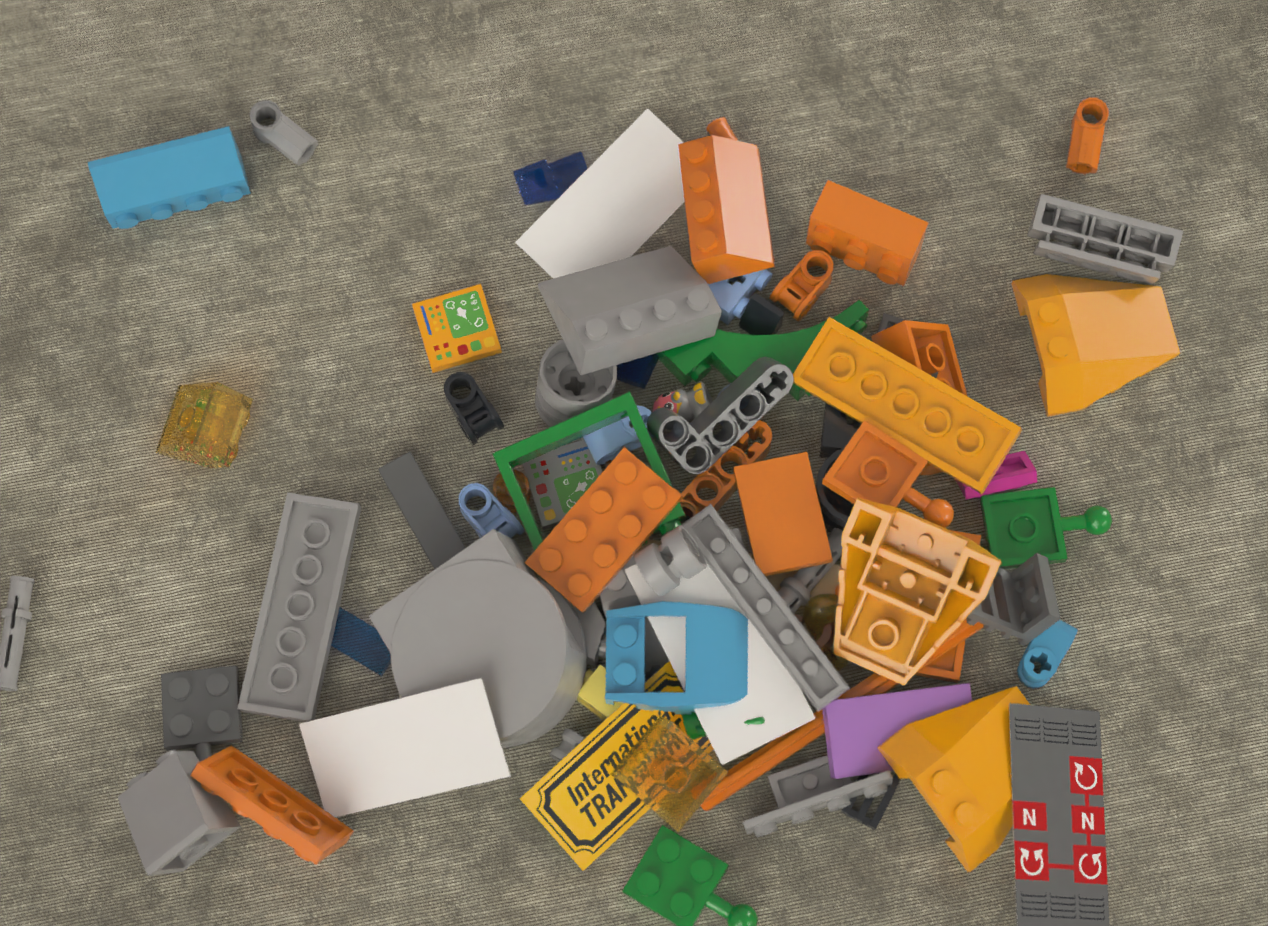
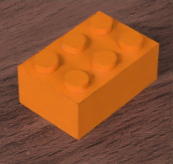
[806,180,929,286]

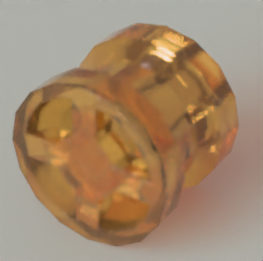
[492,469,531,512]

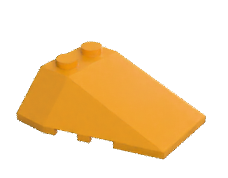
[1011,274,1180,417]
[833,498,1002,685]
[877,686,1030,872]

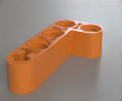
[673,420,772,518]

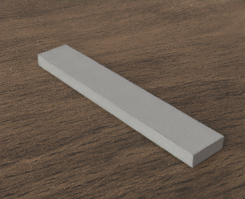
[681,504,849,712]

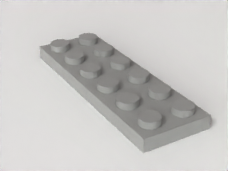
[237,492,362,722]

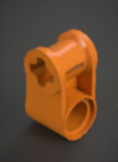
[769,250,834,321]

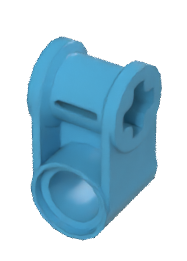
[1017,620,1078,689]

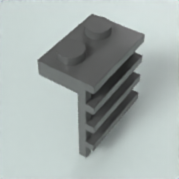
[966,553,1061,646]

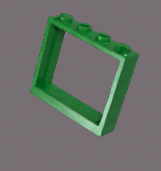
[492,392,687,551]

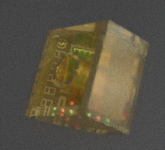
[155,382,253,468]

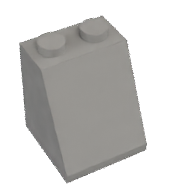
[118,749,241,876]

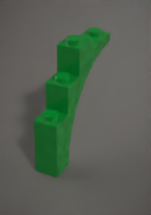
[654,300,869,401]

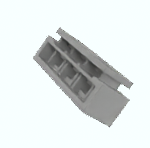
[1027,194,1183,285]

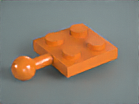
[822,420,954,528]

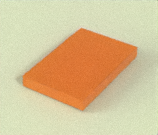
[733,452,833,576]

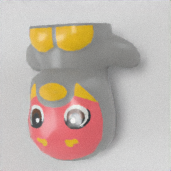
[652,382,713,430]

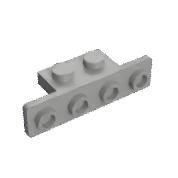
[743,755,892,837]

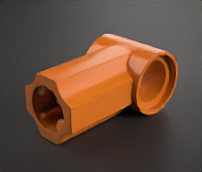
[1066,98,1109,174]

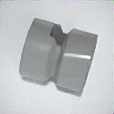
[634,526,707,596]

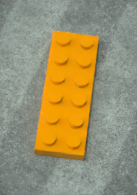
[793,317,1022,494]

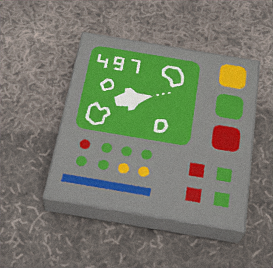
[522,440,602,530]

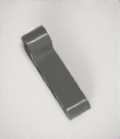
[646,357,794,474]

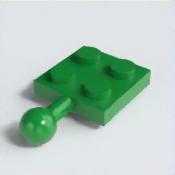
[980,487,1112,569]
[622,825,758,926]

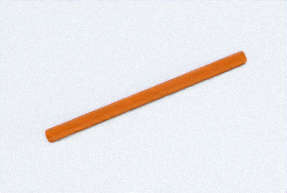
[694,619,984,811]

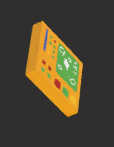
[412,284,502,373]

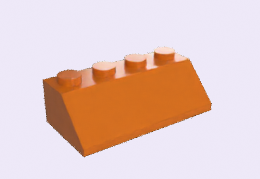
[678,135,775,284]
[871,320,967,475]

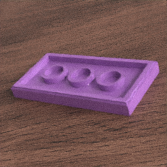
[822,683,972,779]

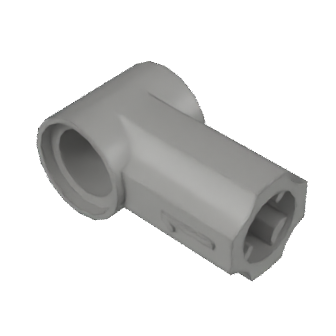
[249,100,318,166]

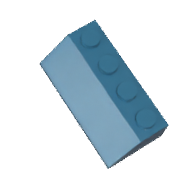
[88,126,251,229]

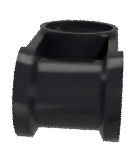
[444,372,504,446]

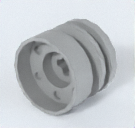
[535,340,617,427]

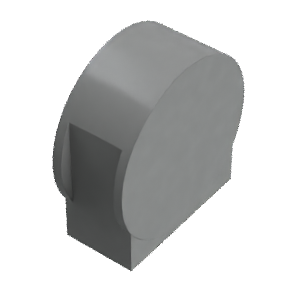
[369,529,587,748]

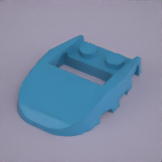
[605,601,748,714]

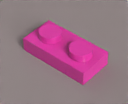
[955,451,1037,500]

